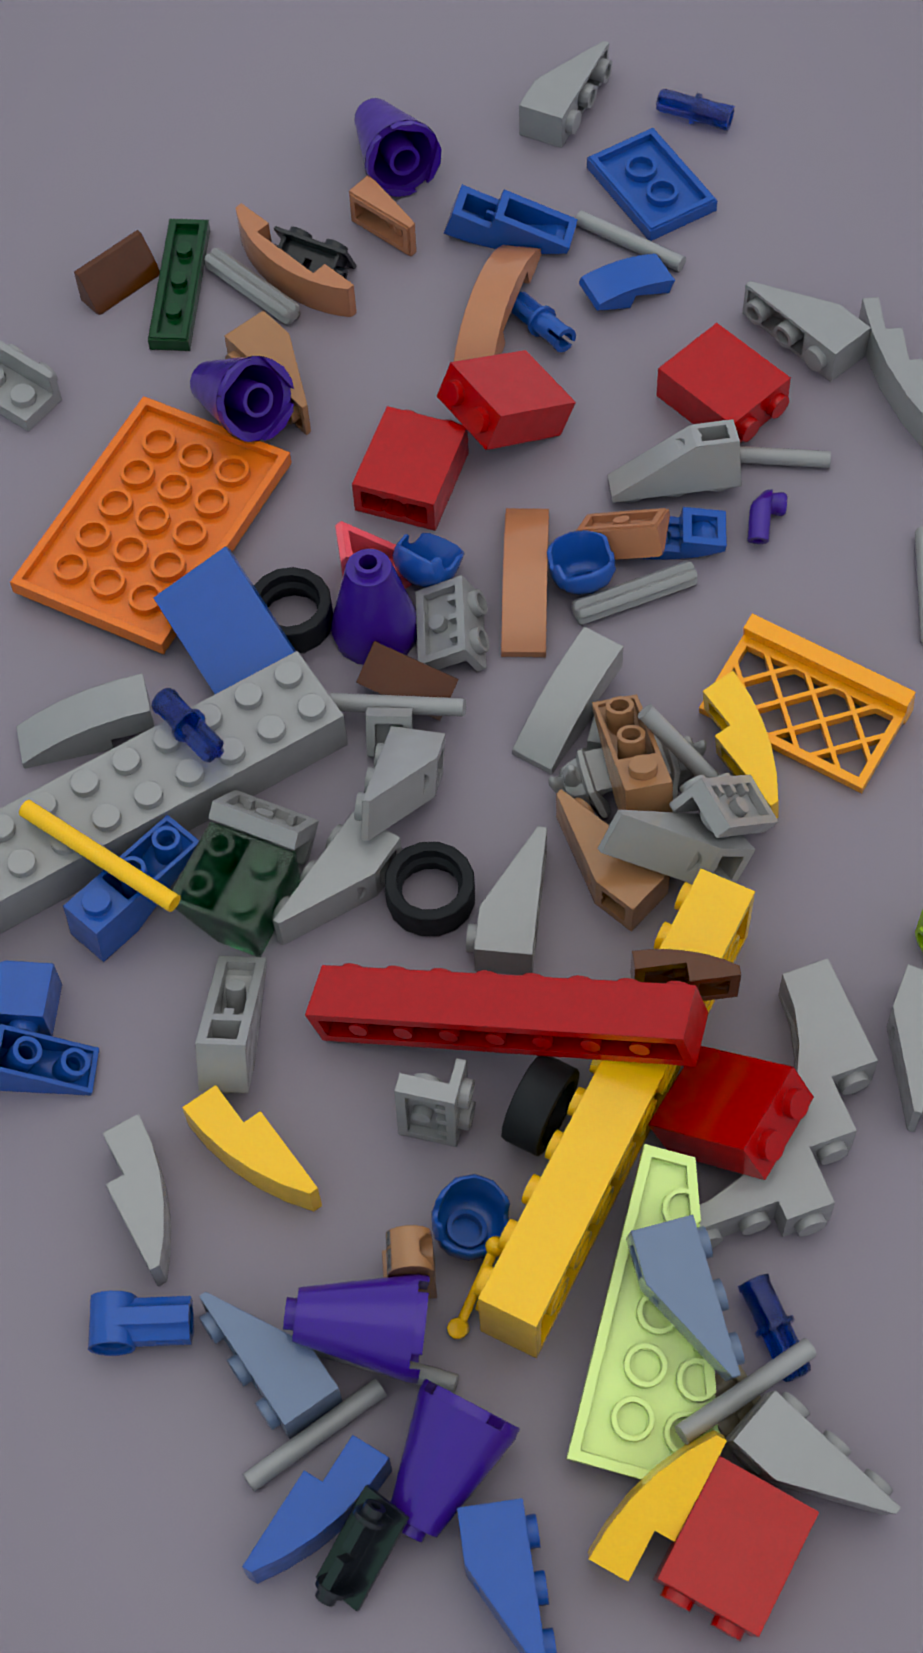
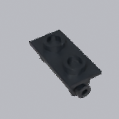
[274,226,357,279]
[315,1485,410,1611]

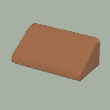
[576,508,670,560]

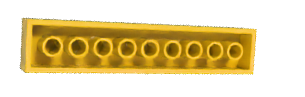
[474,869,755,1358]

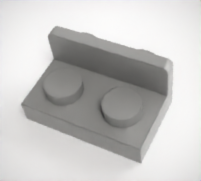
[0,341,62,432]
[415,575,490,672]
[669,773,779,838]
[208,790,319,864]
[394,1058,476,1147]

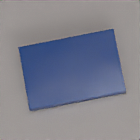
[587,128,718,241]
[153,546,296,694]

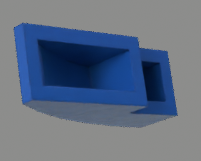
[444,184,578,254]
[242,1435,392,1584]

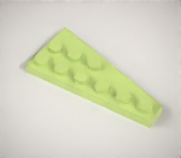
[566,1144,722,1480]

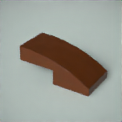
[356,641,459,721]
[630,949,741,1001]

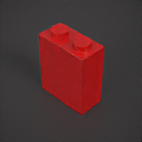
[656,323,791,443]
[437,350,576,450]
[352,406,469,531]
[648,1046,814,1180]
[653,1456,819,1641]

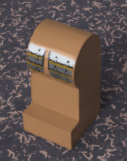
[382,1225,437,1299]

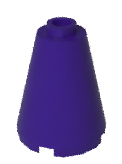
[354,98,442,197]
[190,356,294,442]
[331,549,417,665]
[283,1274,430,1384]
[391,1378,520,1543]

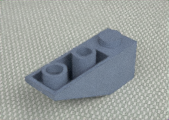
[626,1214,745,1382]
[199,1292,342,1439]

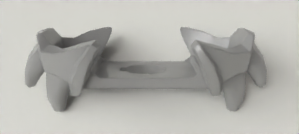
[549,734,707,818]

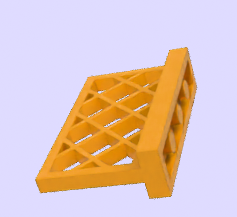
[699,613,916,794]

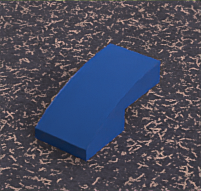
[579,253,675,311]
[636,507,727,560]

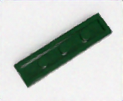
[148,219,210,351]

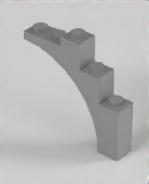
[700,958,878,1248]

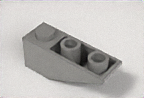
[519,41,613,148]
[743,281,871,382]
[607,419,742,503]
[354,726,446,841]
[598,810,755,884]
[273,812,402,945]
[886,964,923,1132]
[725,1390,901,1515]

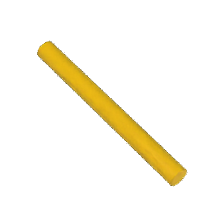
[19,799,181,912]

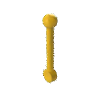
[447,1236,503,1339]

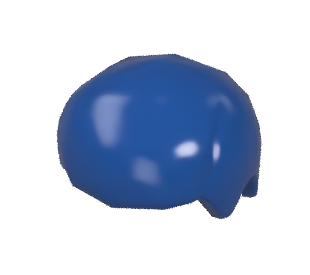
[547,530,616,595]
[393,533,465,587]
[432,1174,510,1261]

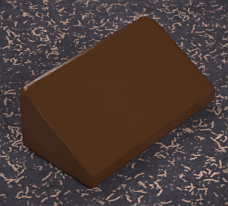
[74,230,160,315]

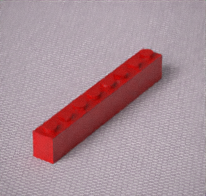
[305,963,709,1067]

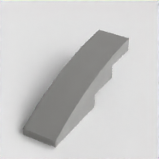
[859,297,923,448]

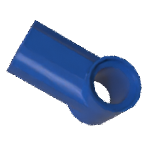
[88,1290,194,1356]

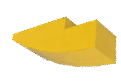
[703,671,779,818]
[182,1085,322,1211]
[588,1429,727,1582]

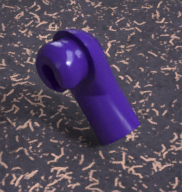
[747,489,788,544]

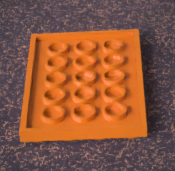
[10,396,292,655]

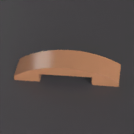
[235,203,357,317]
[453,245,542,362]
[501,508,549,657]

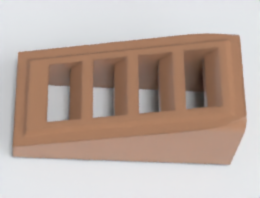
[349,176,417,256]

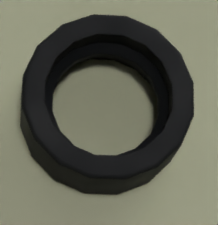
[254,567,333,653]
[385,842,475,936]
[501,1056,580,1156]

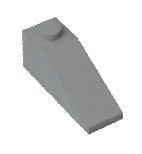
[466,826,547,975]
[195,956,267,1094]

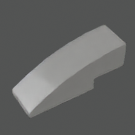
[512,626,624,775]
[16,673,155,769]
[102,1114,171,1286]

